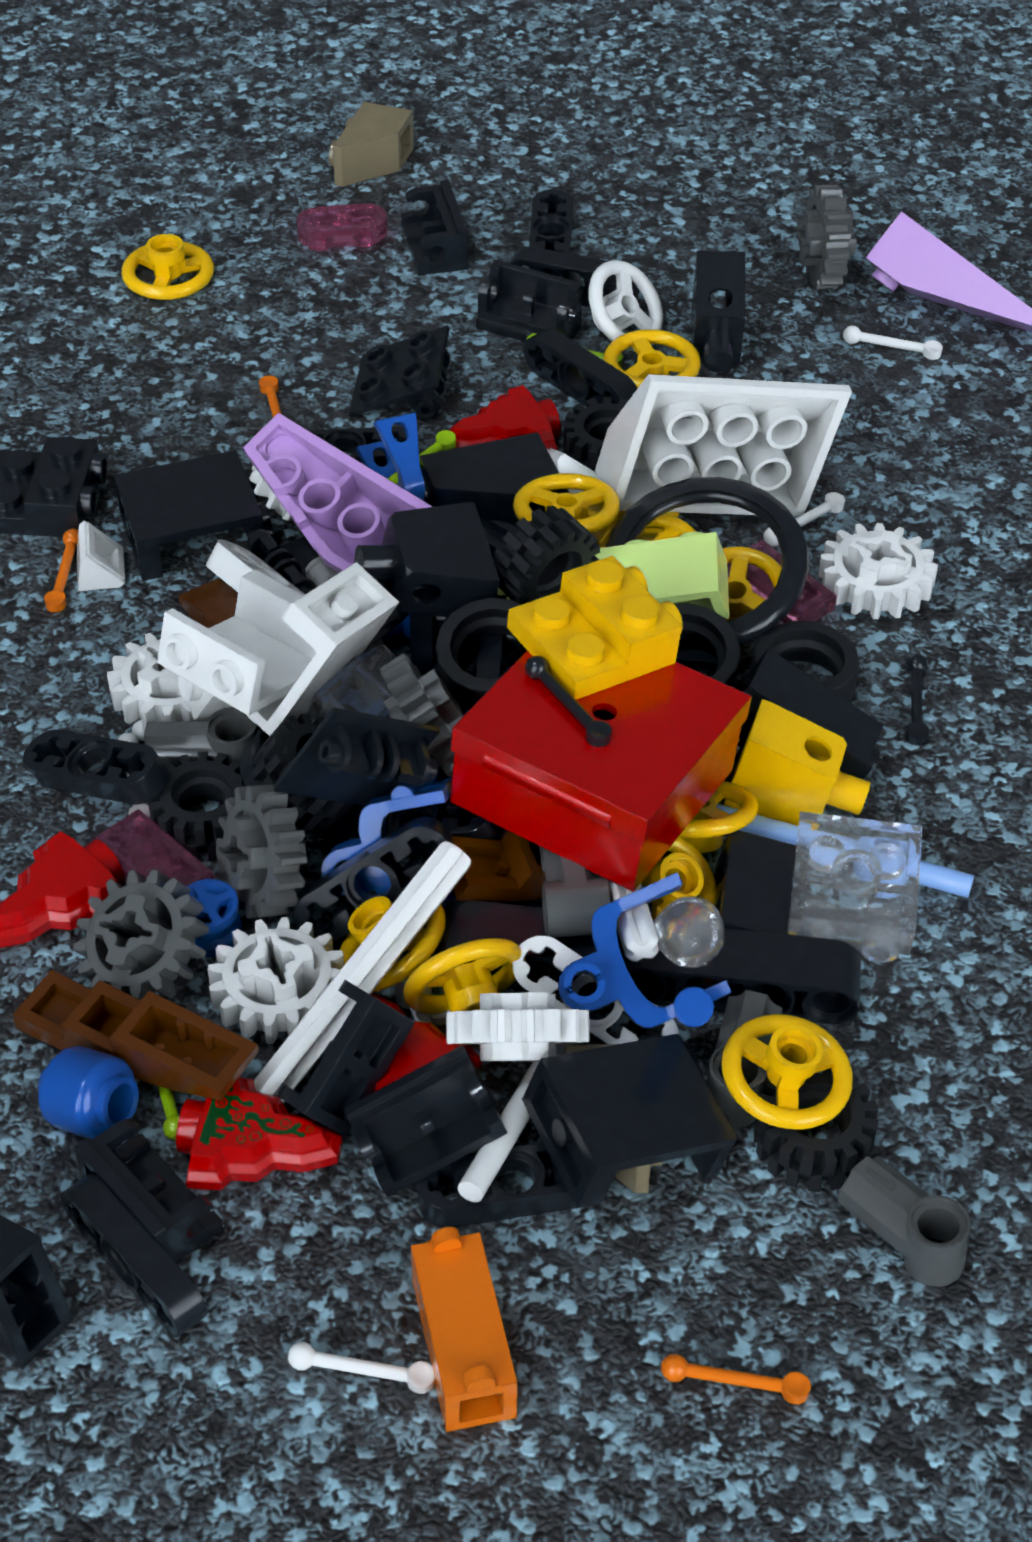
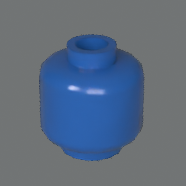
[38,1046,139,1139]

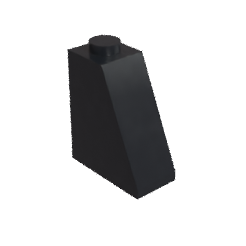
[420,432,570,528]
[734,648,884,779]

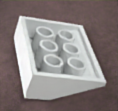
[595,374,852,517]

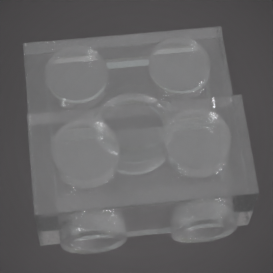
[788,811,923,963]

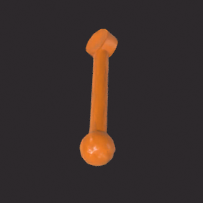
[259,375,282,417]
[44,528,78,613]
[660,1353,811,1404]

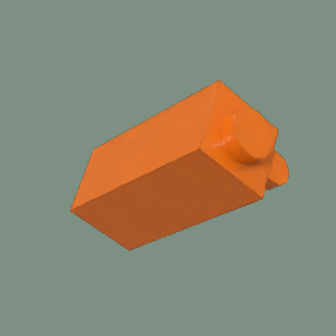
[411,1227,517,1432]

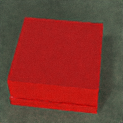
[450,650,752,892]

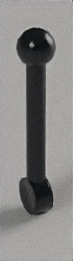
[905,654,929,746]
[525,655,612,747]

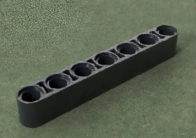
[429,899,861,1024]

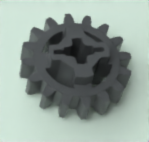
[796,185,857,289]
[380,653,465,778]
[216,784,307,919]
[73,869,209,1000]

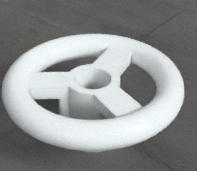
[588,260,663,352]

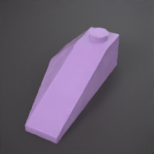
[866,211,1032,332]
[243,413,432,573]

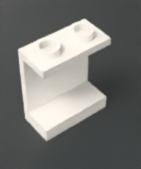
[247,562,399,736]
[157,569,317,716]

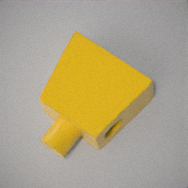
[723,699,871,830]

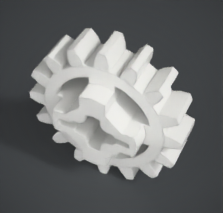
[818,523,938,619]
[107,633,194,729]
[208,917,344,1044]
[446,992,590,1061]

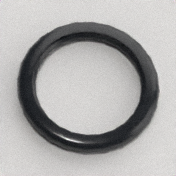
[606,477,809,645]

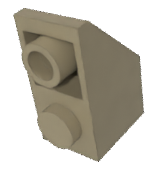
[329,102,414,187]

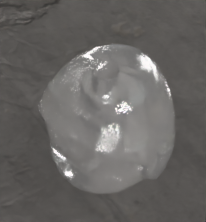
[653,896,725,968]

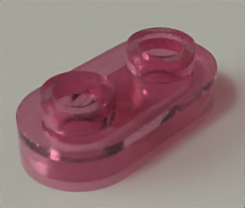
[296,203,388,251]

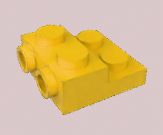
[507,556,683,700]

